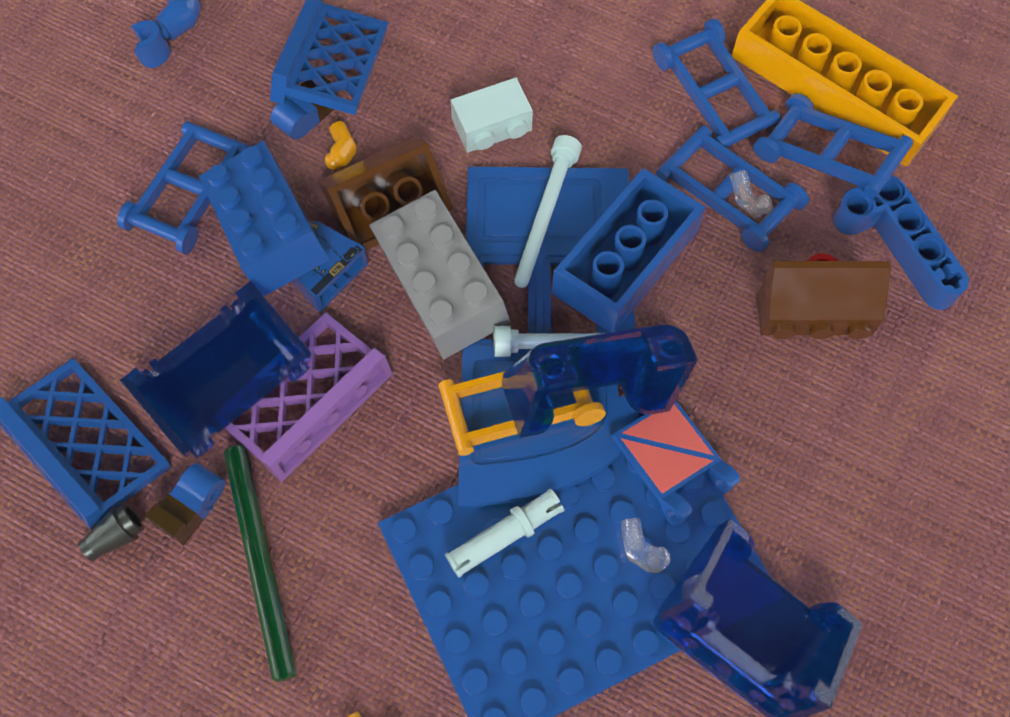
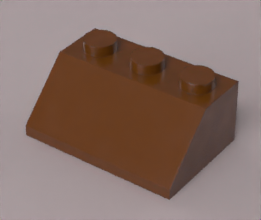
[318,137,454,251]
[757,261,891,339]

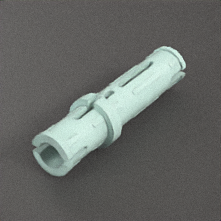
[445,489,564,578]

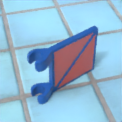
[611,397,740,526]

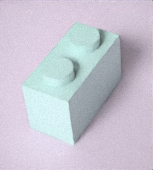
[451,77,533,153]

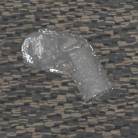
[729,170,773,218]
[620,518,670,573]

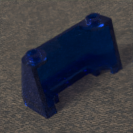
[120,281,312,459]
[654,519,863,717]

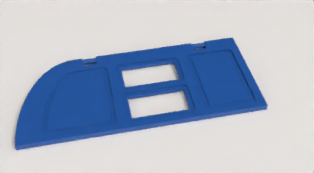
[458,167,638,506]

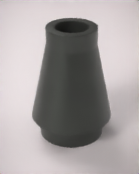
[78,504,144,561]

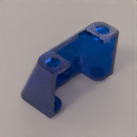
[502,324,698,438]

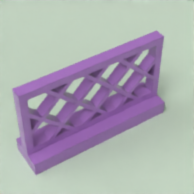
[214,313,393,483]

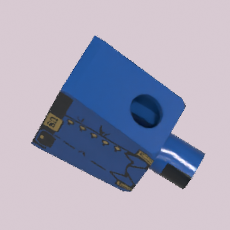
[292,221,368,313]

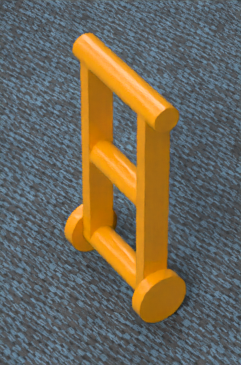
[438,343,606,456]

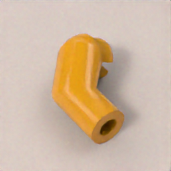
[324,121,357,171]

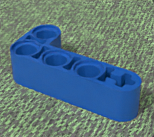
[833,175,969,310]

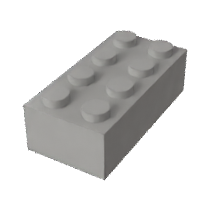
[369,190,511,360]

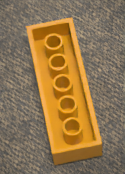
[732,0,958,167]

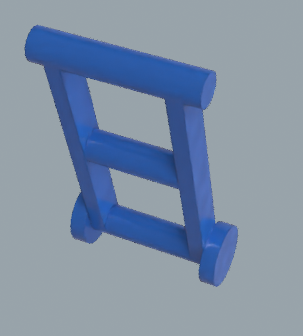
[653,18,781,148]
[753,93,913,197]
[117,121,251,255]
[656,126,809,252]

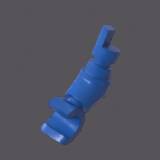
[131,0,201,68]

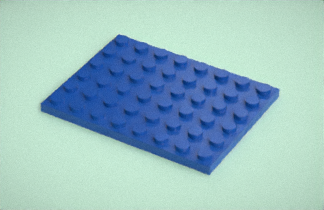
[378,388,782,717]

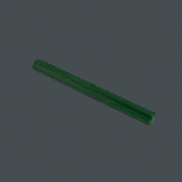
[224,445,296,682]

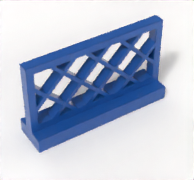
[270,0,389,115]
[0,358,171,530]

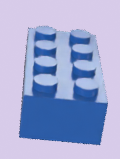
[199,140,330,297]
[552,168,706,333]

